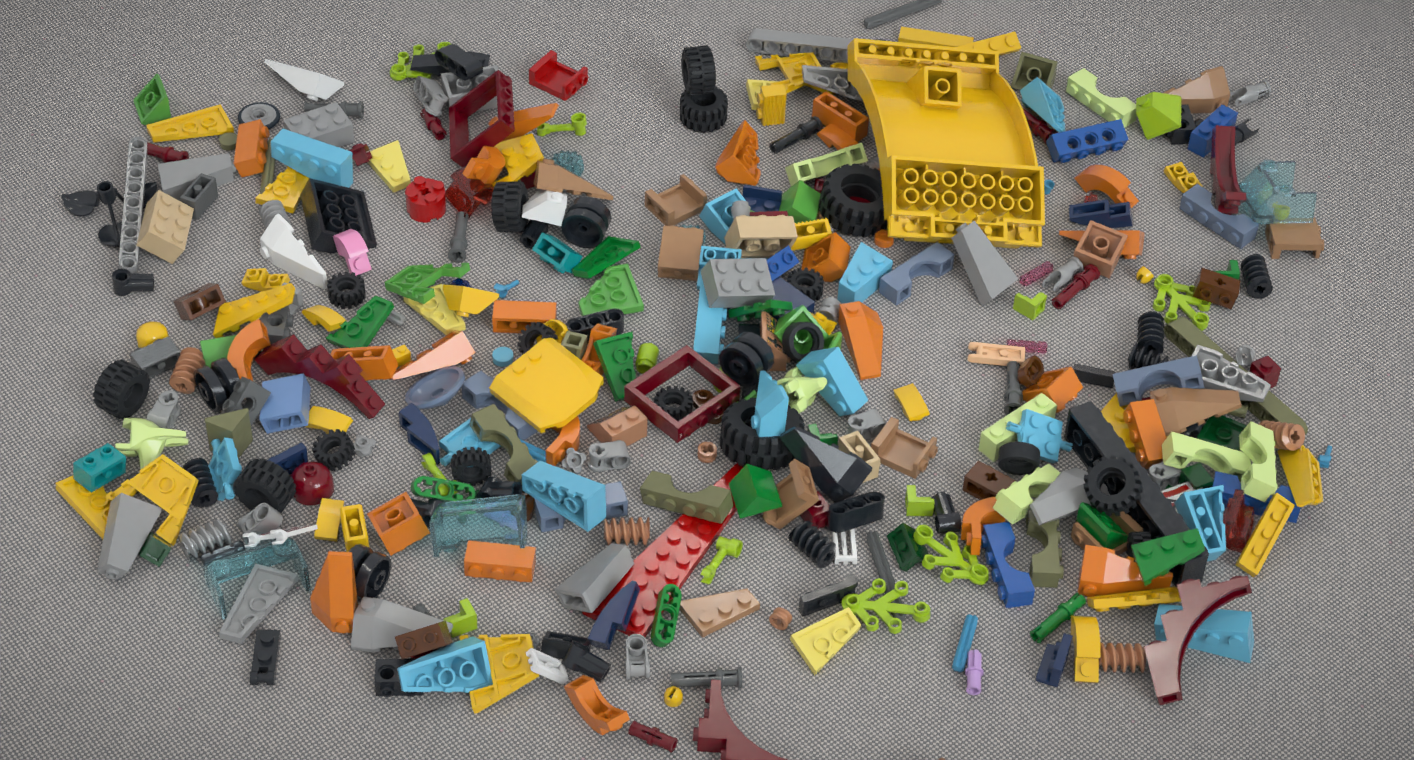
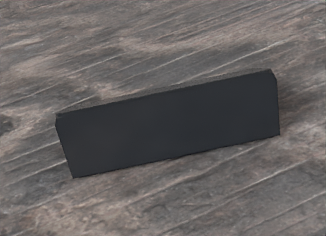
[1073,363,1116,388]
[541,631,591,659]

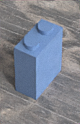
[259,373,311,434]

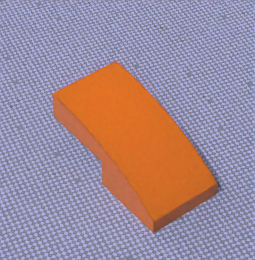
[817,124,859,150]

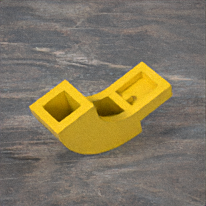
[1071,616,1100,683]

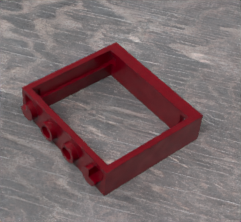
[449,70,515,169]
[624,345,740,443]

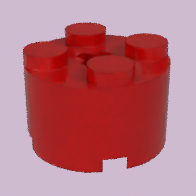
[405,176,446,223]

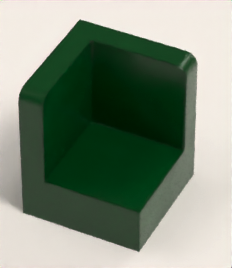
[1178,463,1214,490]
[139,532,172,567]

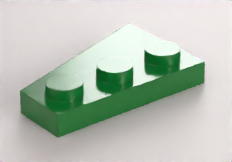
[572,236,641,279]
[326,295,395,348]
[728,299,793,322]
[593,331,636,402]
[1131,528,1205,586]

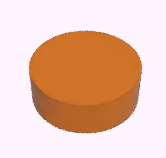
[874,229,894,248]

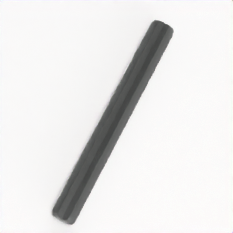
[863,0,942,29]
[866,531,906,622]

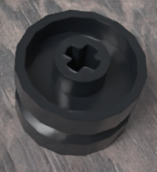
[561,197,612,249]
[719,332,774,387]
[194,357,240,412]
[349,544,392,600]

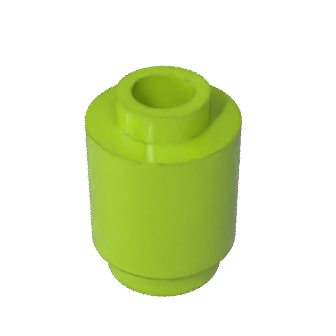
[635,343,659,374]

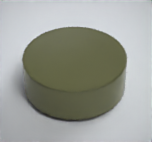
[219,133,237,151]

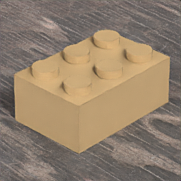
[136,190,194,264]
[724,215,798,258]

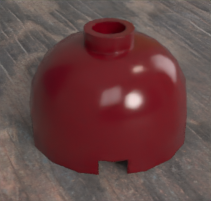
[291,461,334,506]

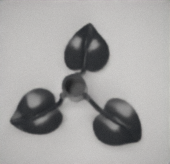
[62,181,157,247]

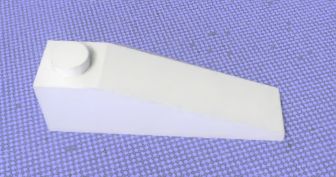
[264,59,345,101]
[522,189,567,226]
[260,214,327,290]

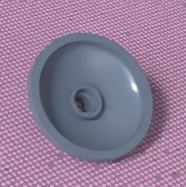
[405,366,465,409]

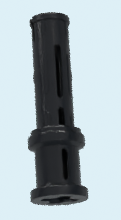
[769,116,823,154]

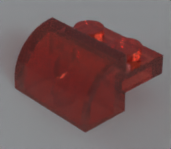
[445,166,494,218]
[1223,489,1255,553]

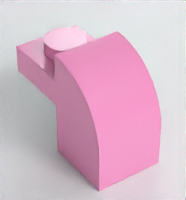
[333,229,372,276]

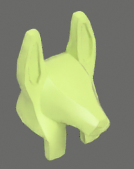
[777,367,827,413]
[115,418,189,470]

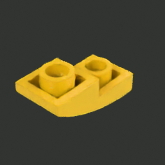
[1163,162,1203,193]
[241,268,290,291]
[301,305,347,332]
[893,383,930,421]
[305,406,353,434]
[314,498,344,542]

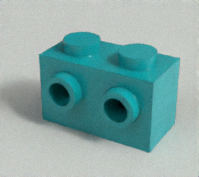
[532,232,583,274]
[73,443,126,492]

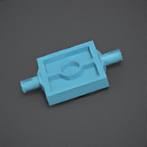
[1006,409,1072,464]
[439,418,501,467]
[208,437,242,501]

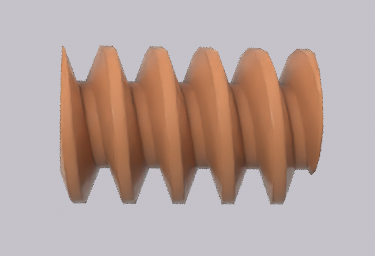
[169,347,205,394]
[1259,420,1305,451]
[604,517,650,546]
[1099,642,1146,673]

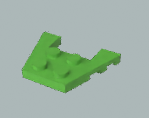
[384,263,470,304]

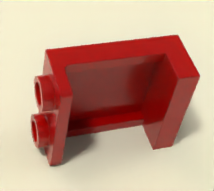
[529,50,588,101]

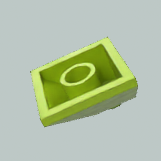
[1136,92,1181,140]

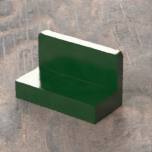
[887,523,931,572]

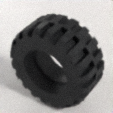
[819,164,888,237]
[719,398,805,470]

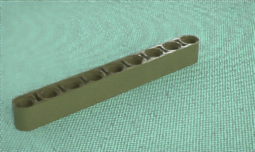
[1164,316,1308,435]

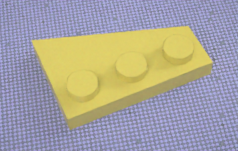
[367,140,411,193]
[403,284,466,335]
[790,607,861,676]

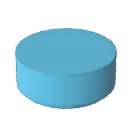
[492,347,514,367]

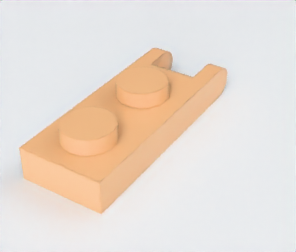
[968,342,1025,366]

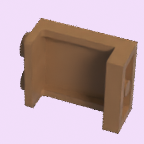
[645,174,707,226]
[1265,217,1324,259]
[658,225,704,281]
[871,417,938,479]
[763,459,819,530]
[1071,511,1143,555]

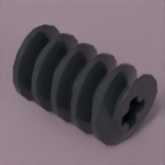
[1240,254,1273,299]
[1137,311,1164,357]
[1128,343,1175,369]
[182,458,218,508]
[788,520,836,568]

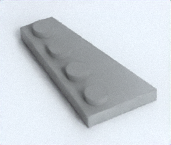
[219,564,299,644]

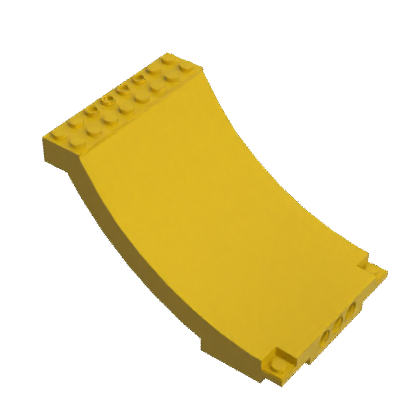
[847,38,1045,249]

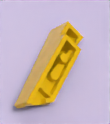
[1277,445,1323,507]

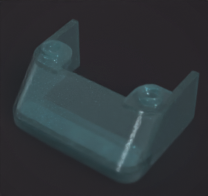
[1238,160,1317,224]
[429,495,528,557]
[203,538,311,620]

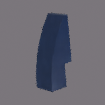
[1069,199,1133,228]
[399,403,440,465]
[588,581,640,650]

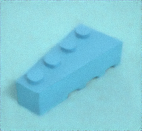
[271,129,353,188]
[693,280,727,364]
[522,461,606,532]
[1154,604,1254,663]

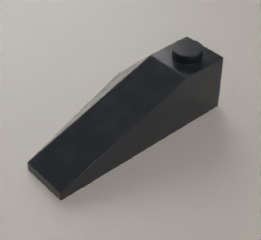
[410,51,490,76]
[779,426,872,503]

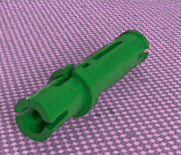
[1030,593,1086,643]

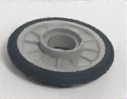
[238,102,280,129]

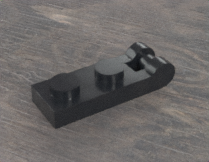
[798,574,858,617]
[250,630,281,685]

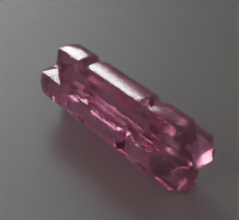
[1019,261,1054,287]
[1006,339,1047,354]

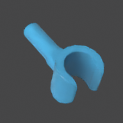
[1044,179,1055,195]
[494,280,519,298]
[1317,445,1332,468]

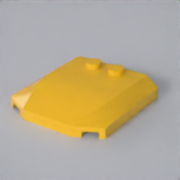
[489,338,604,433]

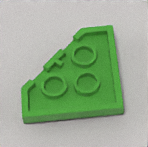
[579,264,644,316]

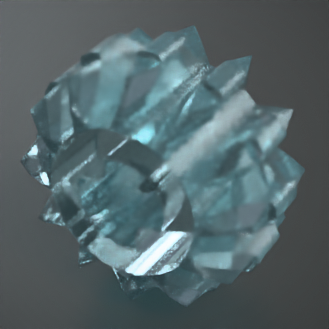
[552,150,584,177]

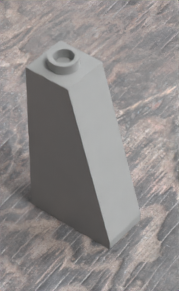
[158,153,236,200]
[952,221,1018,306]
[97,493,162,580]
[555,543,634,613]

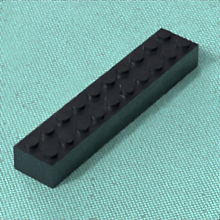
[1064,401,1209,587]

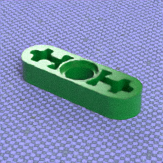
[411,476,475,505]
[651,584,682,648]

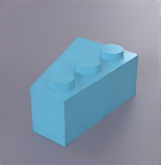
[837,242,893,304]
[796,347,868,416]
[1174,485,1226,562]

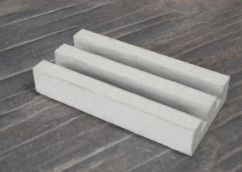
[831,529,857,565]
[526,648,569,685]

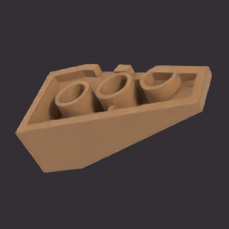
[1164,66,1230,114]
[533,158,614,200]
[1150,387,1242,436]

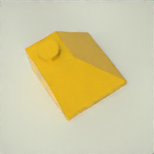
[442,284,499,317]

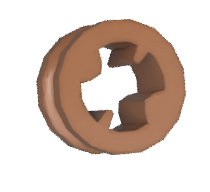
[697,442,717,463]
[769,607,792,630]

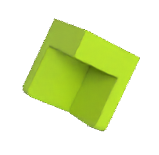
[1013,292,1047,321]
[905,485,935,516]
[443,598,478,638]

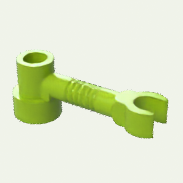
[537,112,587,136]
[421,453,459,496]
[700,536,743,584]

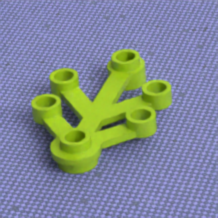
[389,42,451,81]
[1152,274,1211,331]
[914,525,989,585]
[842,578,931,634]

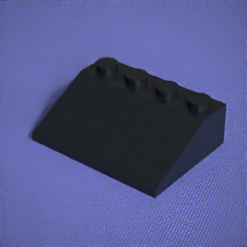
[300,178,377,254]

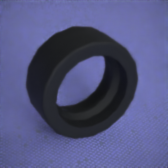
[782,322,824,361]
[998,442,1040,475]

